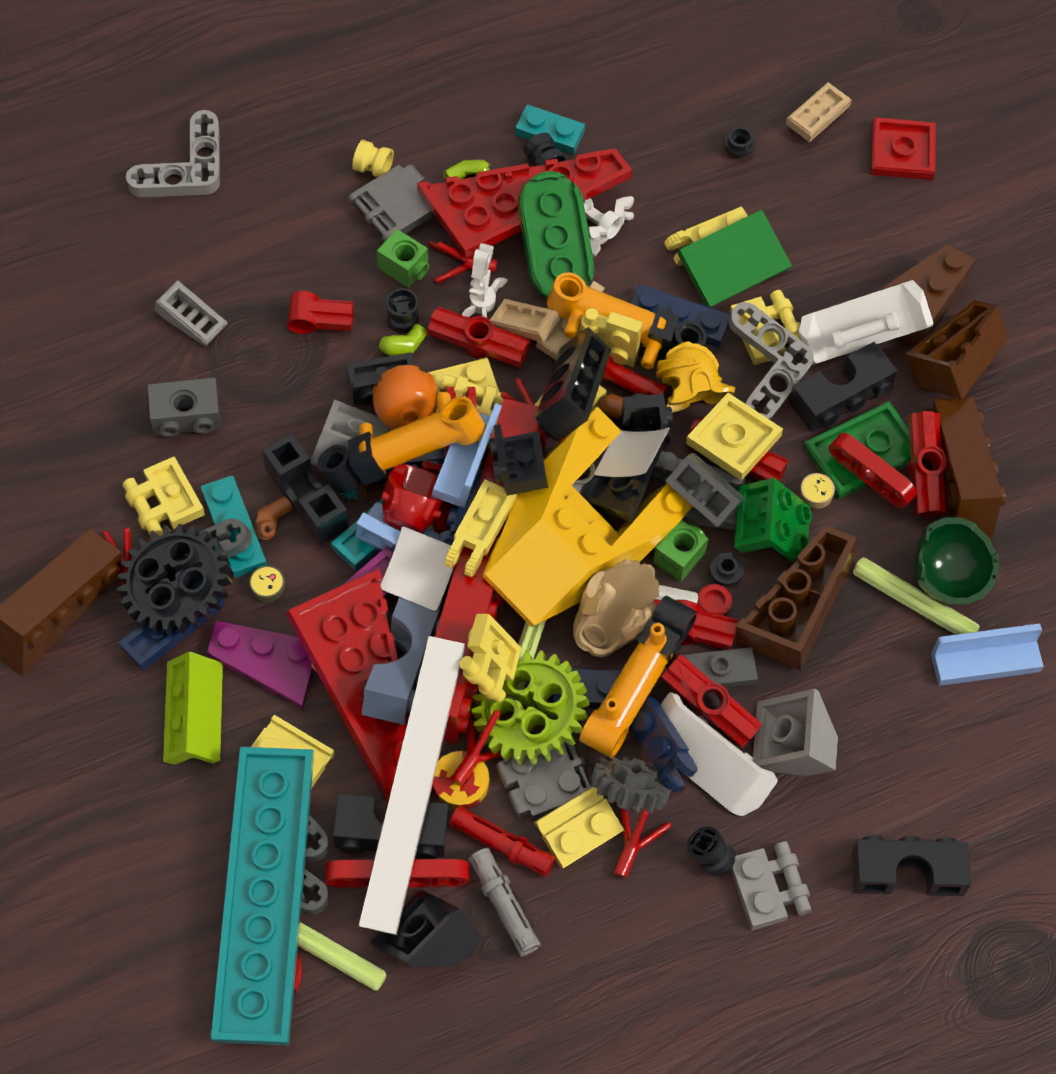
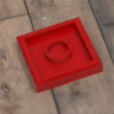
[870,117,936,180]

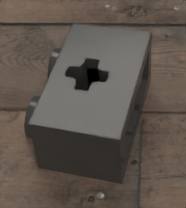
[665,453,745,527]

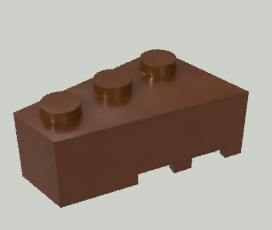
[876,244,976,346]
[905,300,1009,400]

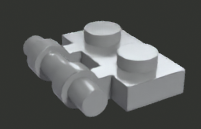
[730,841,812,931]

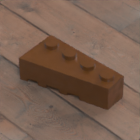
[932,397,1006,542]
[736,525,857,671]
[0,529,122,677]

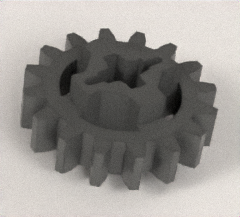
[591,757,671,813]

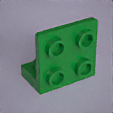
[734,478,812,564]

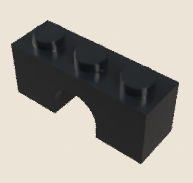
[788,341,898,432]
[262,433,349,545]
[333,794,449,859]
[852,835,971,896]

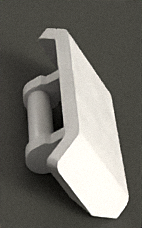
[799,280,933,365]
[661,692,778,816]

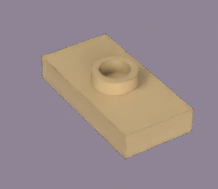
[786,82,851,142]
[490,299,561,343]

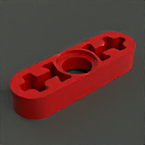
[828,433,917,508]

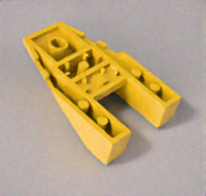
[482,407,693,627]

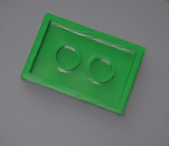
[677,210,792,308]
[803,401,923,500]

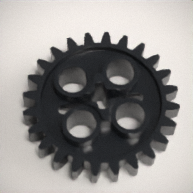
[117,524,232,636]

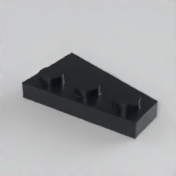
[581,427,665,522]

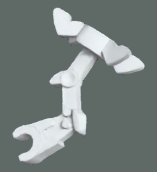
[584,196,634,257]
[462,243,508,318]

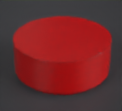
[697,584,732,616]

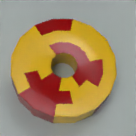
[432,751,490,809]

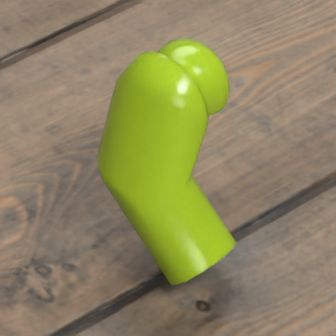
[443,160,490,180]
[379,324,428,356]

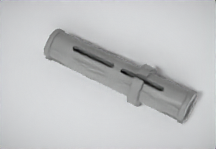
[468,848,541,957]

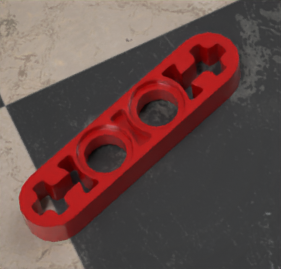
[325,859,469,888]

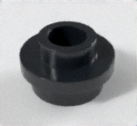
[724,126,756,157]
[709,552,744,586]

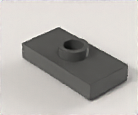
[683,647,758,688]

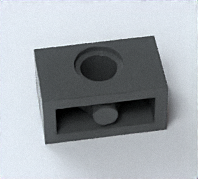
[148,378,222,437]

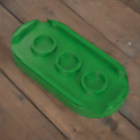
[518,171,594,298]

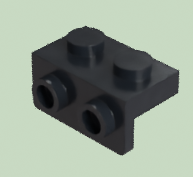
[346,352,415,404]
[619,393,673,451]
[489,424,548,496]

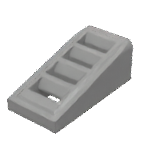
[154,280,228,347]

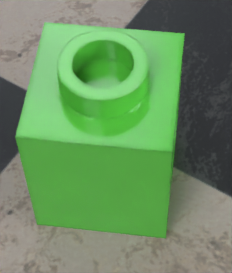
[377,229,429,288]
[653,519,708,583]

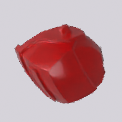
[381,463,443,534]

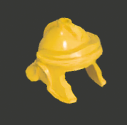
[656,342,736,413]

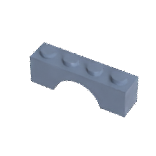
[362,597,442,725]

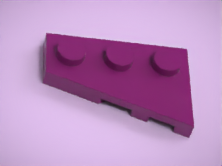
[207,621,314,710]

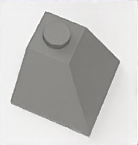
[310,399,391,467]
[753,689,838,776]

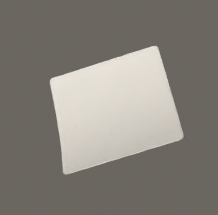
[594,427,669,477]
[381,527,454,611]

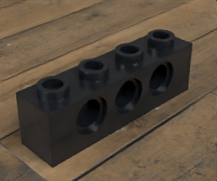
[535,327,611,441]

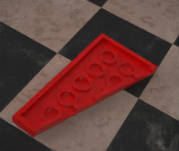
[417,148,632,258]
[286,568,409,803]

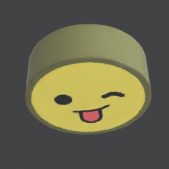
[249,566,285,602]

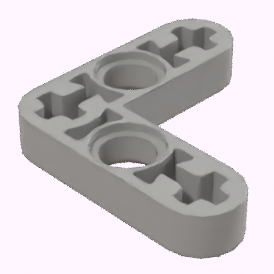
[126,110,220,197]
[728,302,814,420]

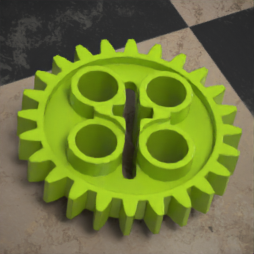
[472,650,589,765]

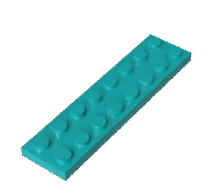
[211,747,314,1046]

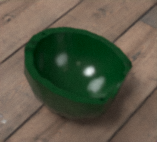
[914,517,1000,605]

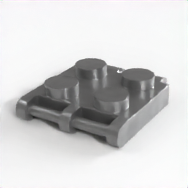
[348,164,435,242]
[496,733,591,821]

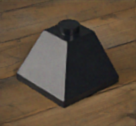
[370,889,483,968]

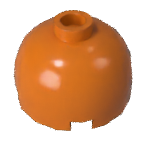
[372,365,440,430]

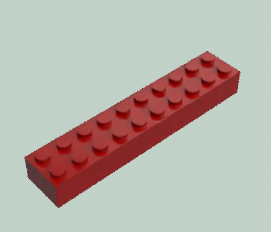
[435,399,547,744]

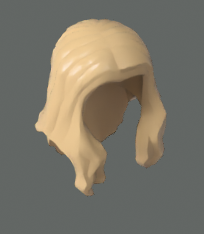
[573,559,659,658]

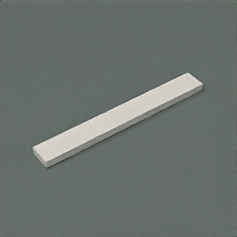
[359,636,465,935]

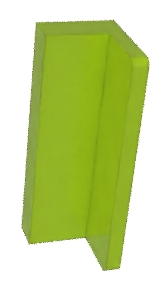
[163,651,223,765]

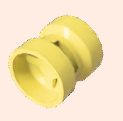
[352,140,394,178]

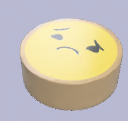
[799,473,835,509]

